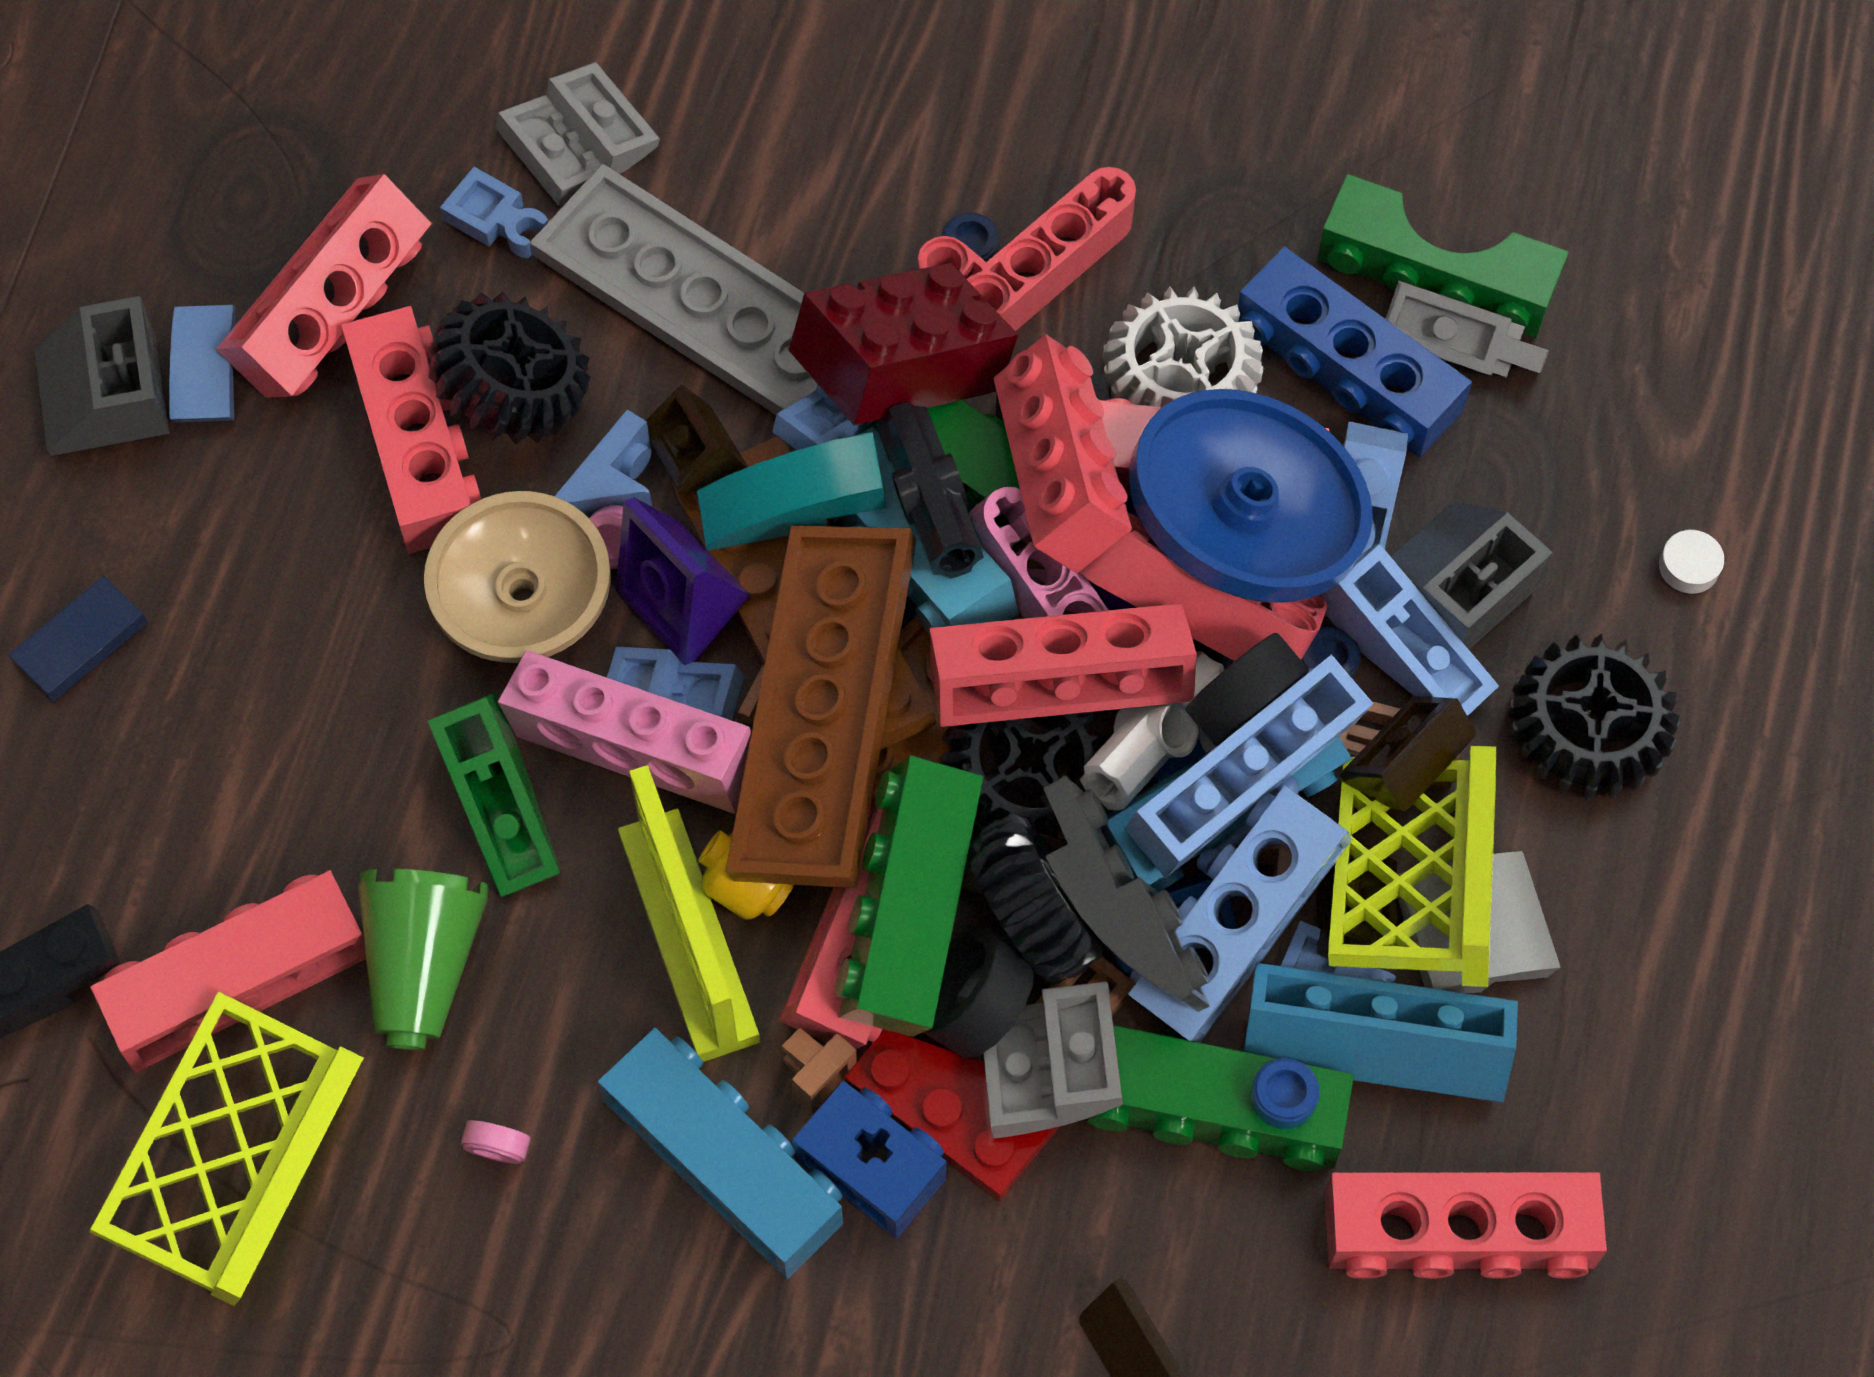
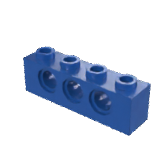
[1238,246,1472,458]

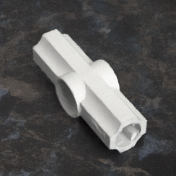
[1080,651,1225,810]

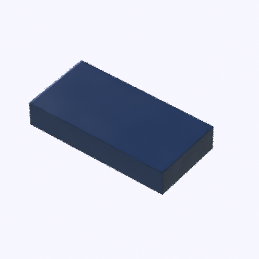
[8,575,148,703]

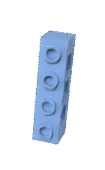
[1124,655,1373,878]
[1128,785,1352,1043]

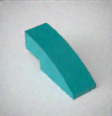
[697,432,887,551]

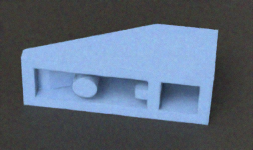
[1320,544,1499,716]

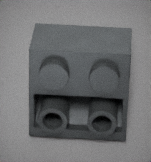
[34,296,170,456]
[1391,501,1553,649]

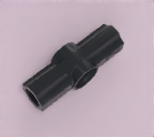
[877,402,984,579]

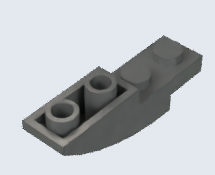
[1043,776,1210,1012]

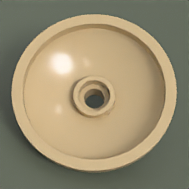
[424,491,611,663]

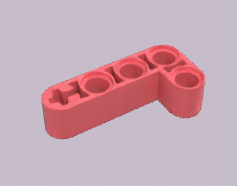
[918,167,1136,331]
[1080,512,1327,661]

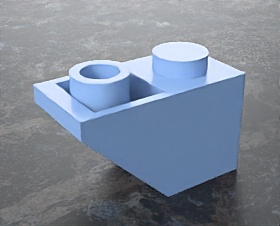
[1343,422,1408,553]

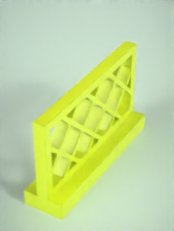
[1328,746,1496,987]
[618,765,760,1062]
[90,991,364,1306]

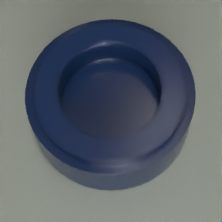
[942,213,1000,262]
[1301,627,1360,679]

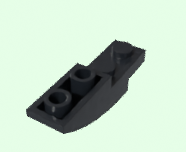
[0,904,121,1038]

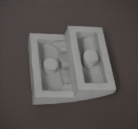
[495,62,660,206]
[1397,851,1561,993]
[984,981,1123,1139]

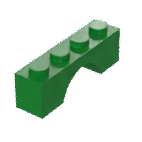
[1317,174,1569,338]

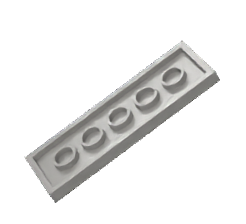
[529,164,818,415]

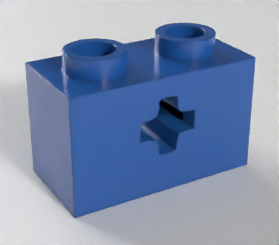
[792,1081,947,1240]

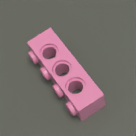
[498,650,752,814]

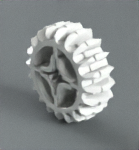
[1103,286,1263,408]

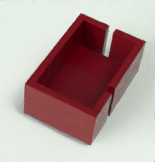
[788,263,1018,425]

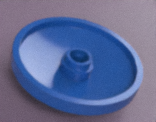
[1128,389,1372,603]

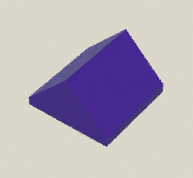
[616,497,751,665]

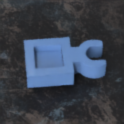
[440,167,548,258]

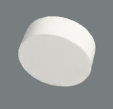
[1659,530,1724,594]

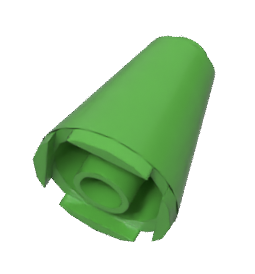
[358,869,488,1050]

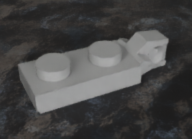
[1385,281,1549,377]

